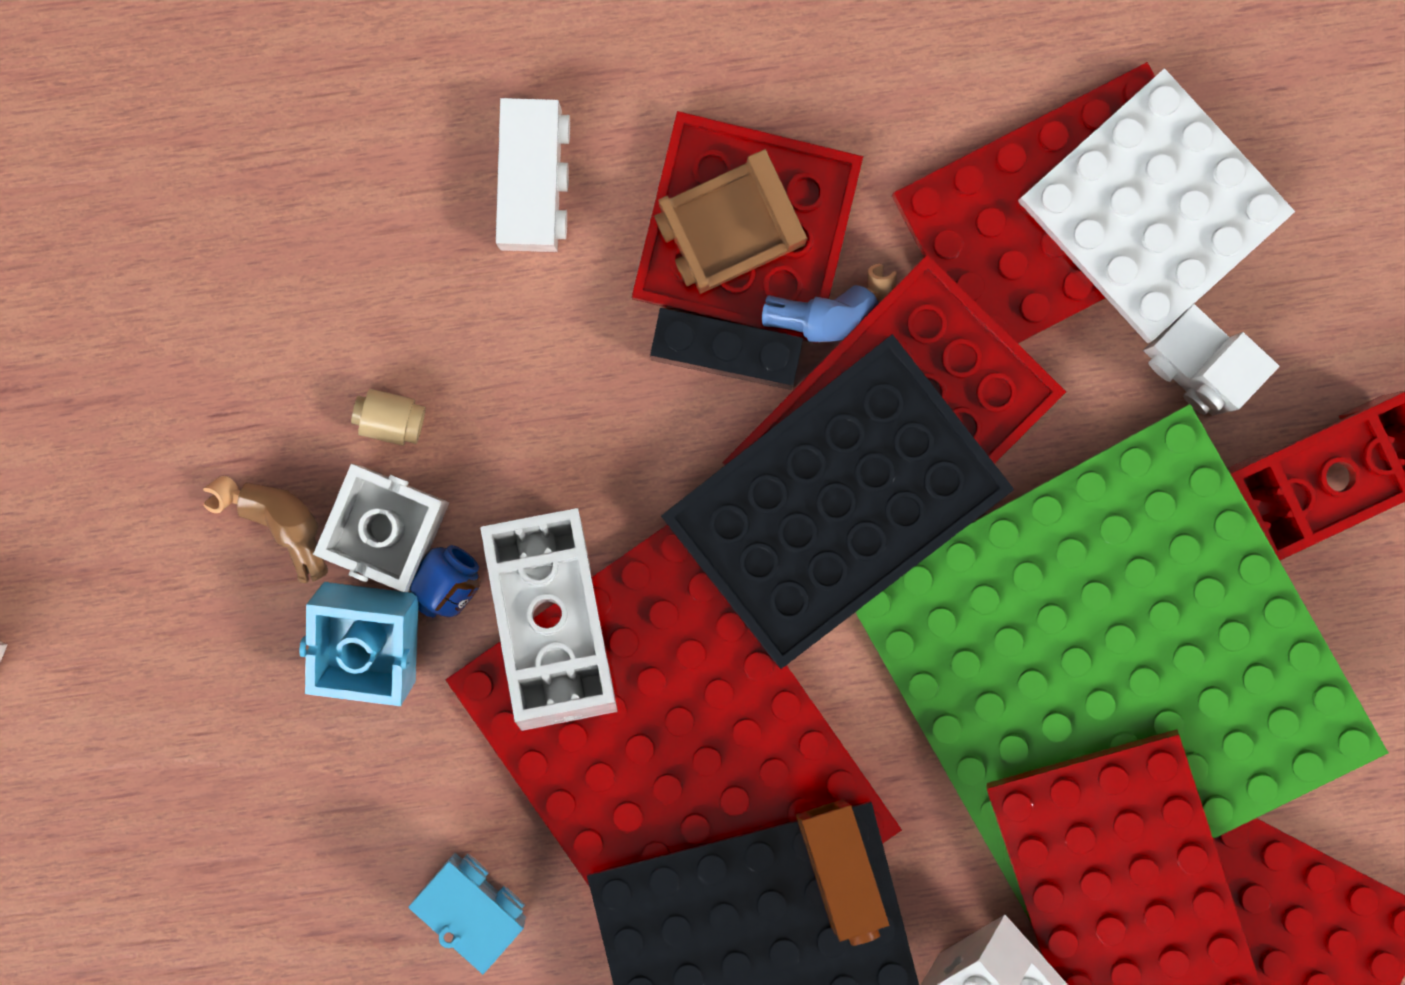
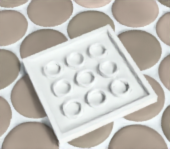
[1018,68,1295,344]

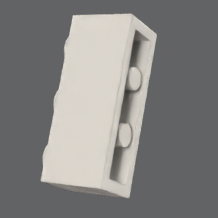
[496,98,570,252]

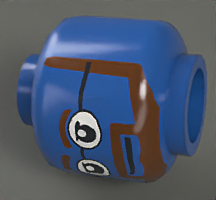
[410,545,481,618]

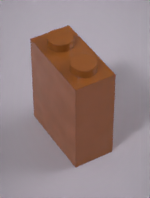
[796,799,890,946]

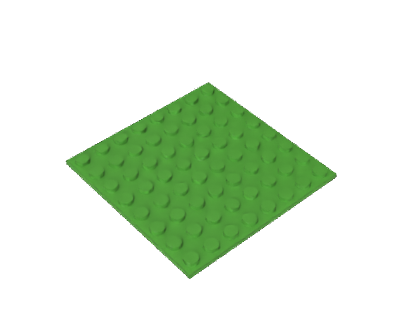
[855,404,1389,924]

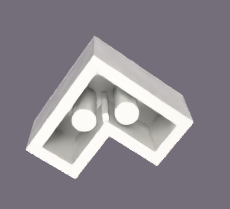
[1143,304,1279,416]

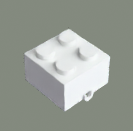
[313,464,450,592]

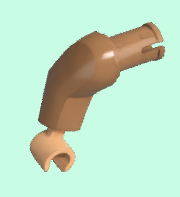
[203,476,328,583]

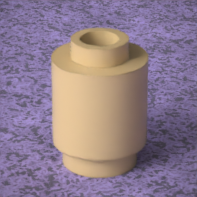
[351,389,426,446]

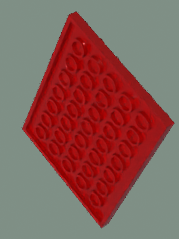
[445,525,902,886]

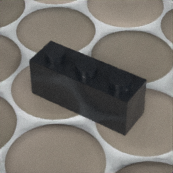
[650,308,803,390]

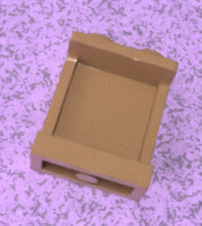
[654,149,807,294]

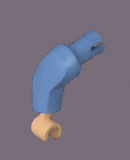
[762,264,897,342]

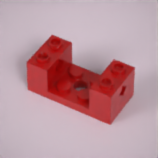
[1227,391,1405,561]

